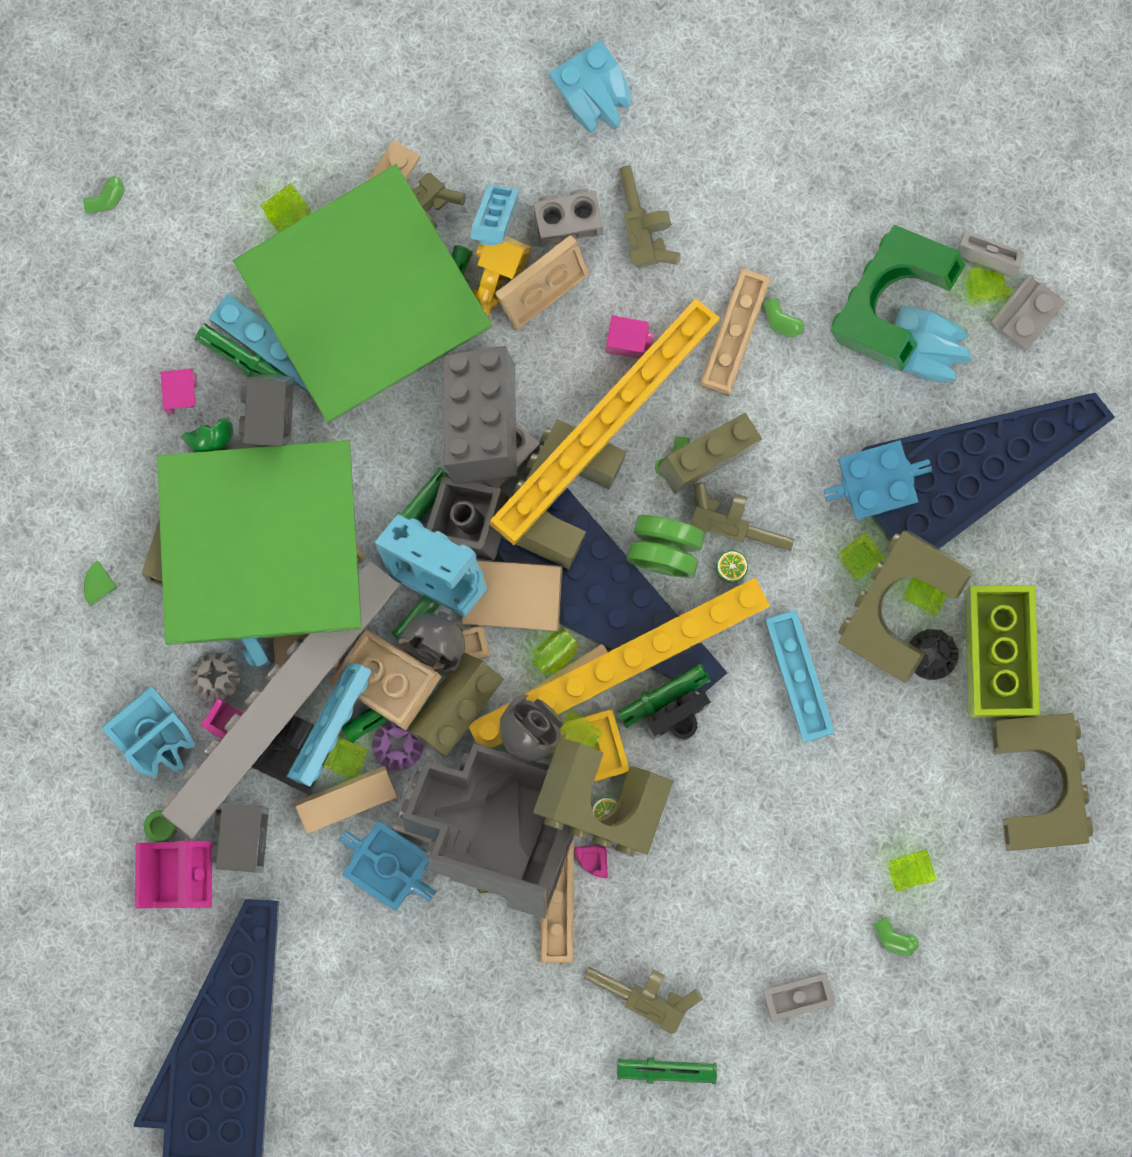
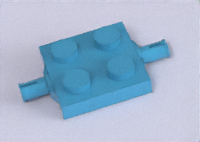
[823,440,932,520]
[338,820,437,911]

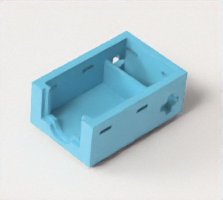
[374,514,488,617]

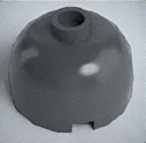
[398,611,465,672]
[499,694,566,762]

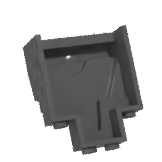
[400,743,575,919]

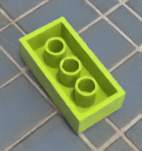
[964,585,1040,718]

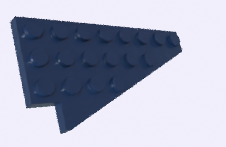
[860,392,1115,549]
[497,488,728,693]
[134,899,280,1157]

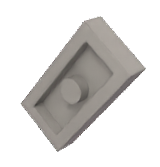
[958,231,1024,277]
[762,973,835,1022]

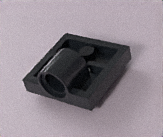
[646,690,711,741]
[252,715,339,795]

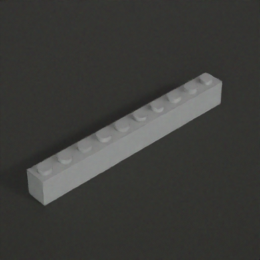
[161,561,400,839]

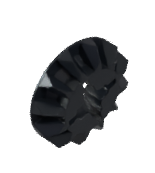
[909,629,959,680]

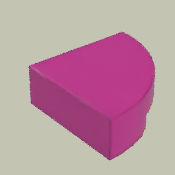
[574,846,608,878]

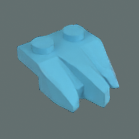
[549,40,631,133]
[882,305,972,382]
[102,685,196,778]

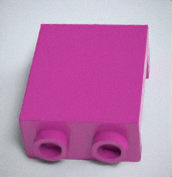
[135,841,212,908]

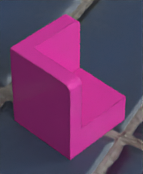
[160,369,198,415]
[201,698,244,739]

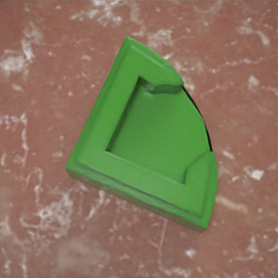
[84,561,117,606]

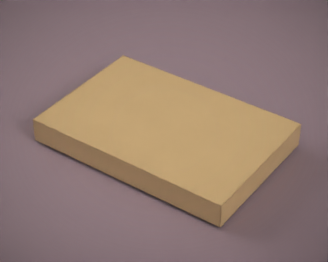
[495,235,590,330]
[462,559,562,631]
[330,628,442,730]

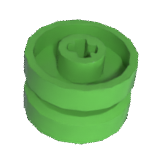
[626,515,706,578]

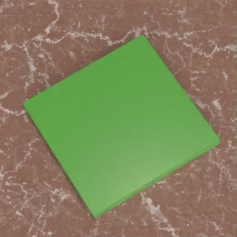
[232,164,493,424]
[157,440,362,645]

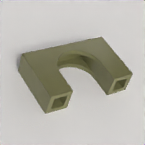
[500,419,626,570]
[838,531,975,683]
[991,713,1093,851]
[533,738,673,857]

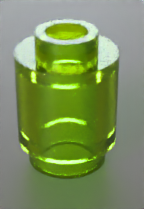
[532,628,580,675]

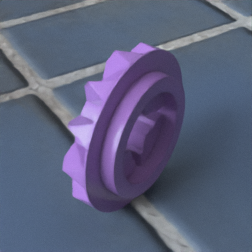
[372,721,424,771]

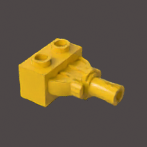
[472,236,533,318]

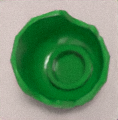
[181,418,234,453]

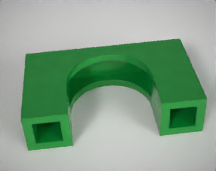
[830,225,965,372]

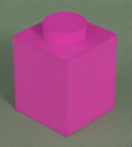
[606,315,654,359]

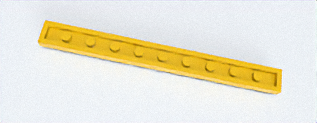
[489,299,720,545]
[469,578,770,749]

